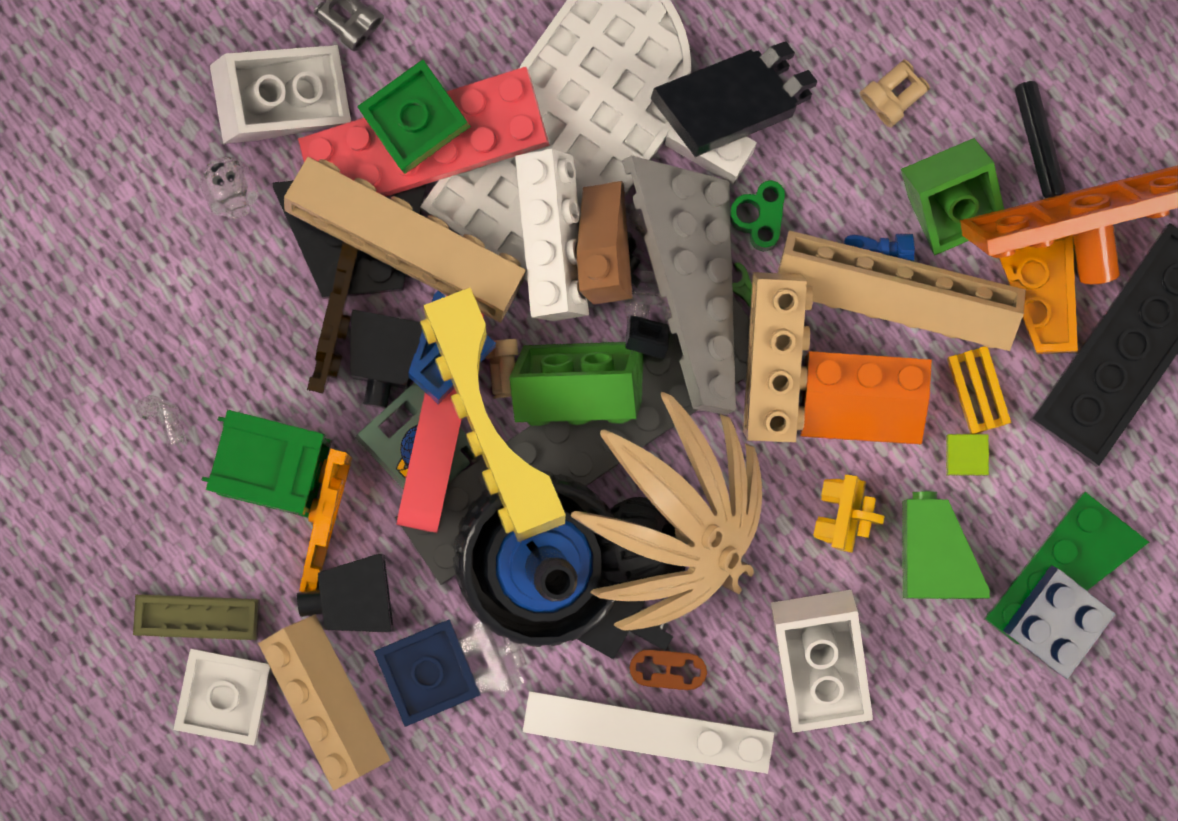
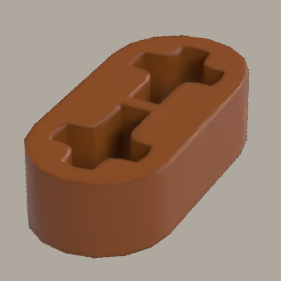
[629,650,707,690]

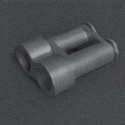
[314,0,384,52]

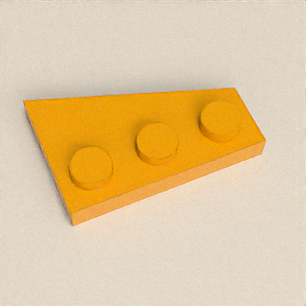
[999,235,1078,354]

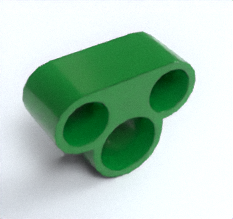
[730,180,785,252]

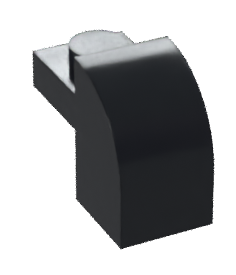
[577,601,673,660]

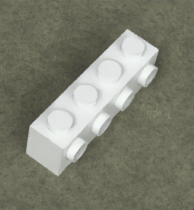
[515,149,589,321]

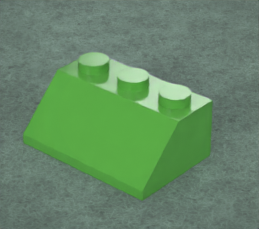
[509,342,643,426]

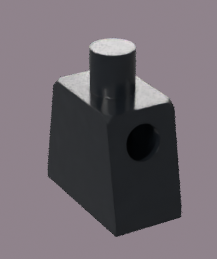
[350,309,422,409]
[297,554,394,632]

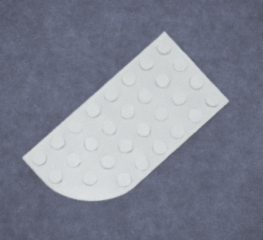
[420,0,691,283]

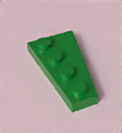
[984,492,1150,644]

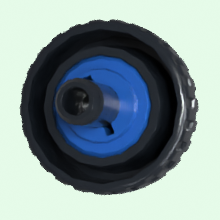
[453,471,623,647]

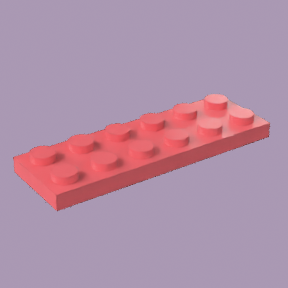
[298,66,550,197]

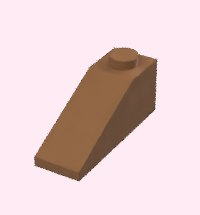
[577,181,632,305]

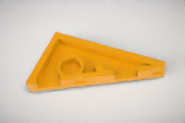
[299,449,353,592]

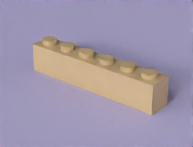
[284,157,526,323]
[777,230,1026,351]

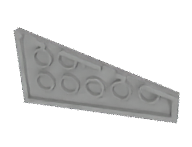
[622,155,736,415]

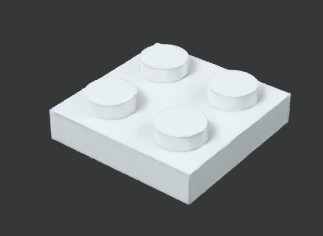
[173,649,271,745]

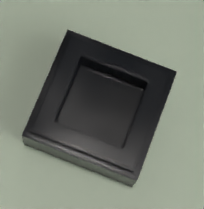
[625,315,670,359]

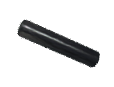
[1015,81,1066,198]

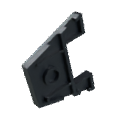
[273,180,427,299]

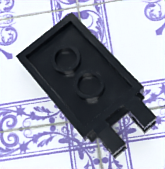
[651,41,818,157]

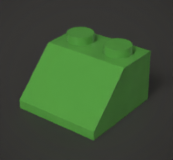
[901,138,1004,255]

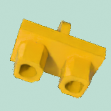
[813,474,885,553]

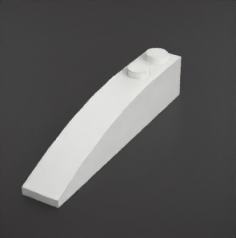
[523,691,774,774]

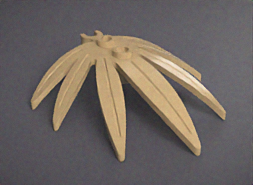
[571,392,762,631]

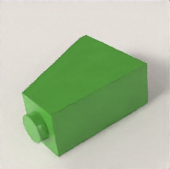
[902,491,990,599]

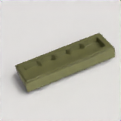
[133,594,260,640]

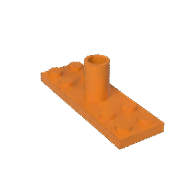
[960,165,1178,284]

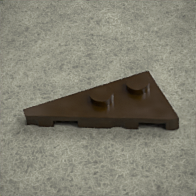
[307,242,358,394]

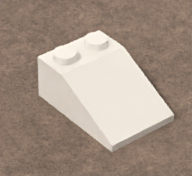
[210,45,351,144]
[771,590,873,733]

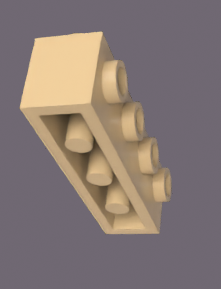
[743,272,813,442]
[258,614,391,791]

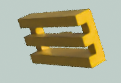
[947,346,1011,434]

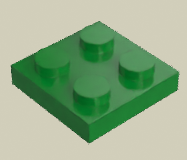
[357,59,471,174]

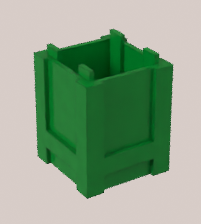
[201,409,332,518]

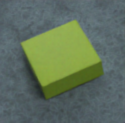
[946,434,989,476]

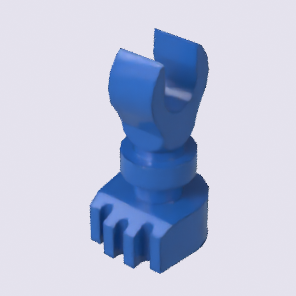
[844,234,915,261]

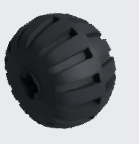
[597,497,686,585]

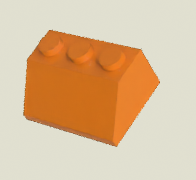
[800,351,932,445]

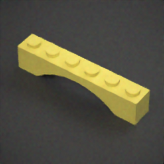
[420,288,566,542]

